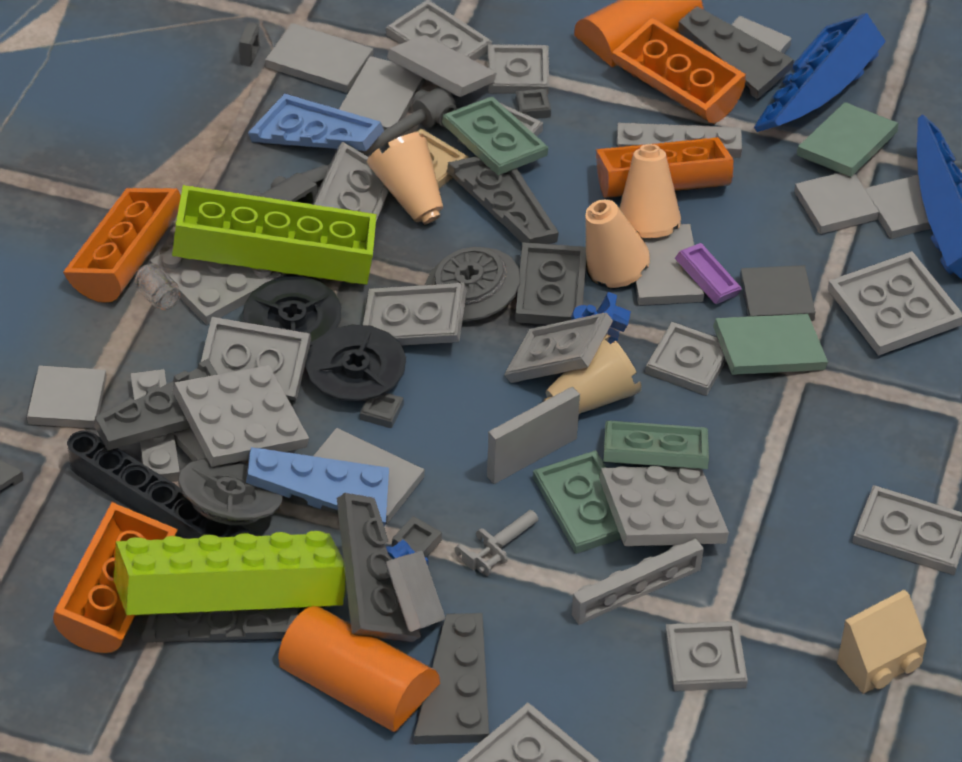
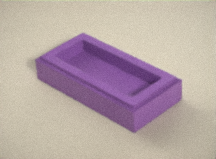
[675,243,742,304]

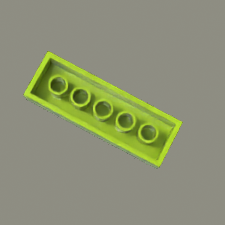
[172,185,377,285]
[114,531,346,615]

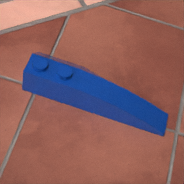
[754,13,886,132]
[917,115,962,279]

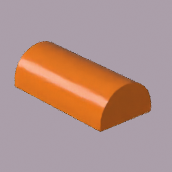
[574,0,704,67]
[612,18,746,123]
[596,137,733,198]
[63,188,181,303]
[53,502,178,653]
[279,606,440,732]

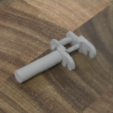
[454,510,538,576]

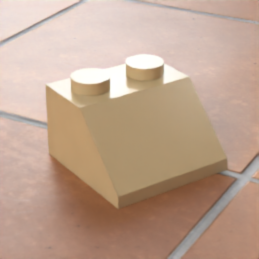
[837,589,927,694]

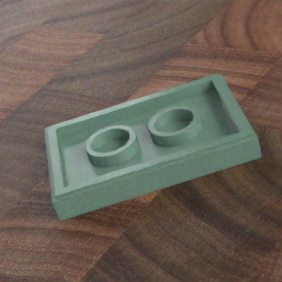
[442,96,549,175]
[797,102,899,177]
[713,314,828,375]
[603,421,709,469]
[533,450,621,554]

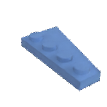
[248,94,384,151]
[246,447,389,527]

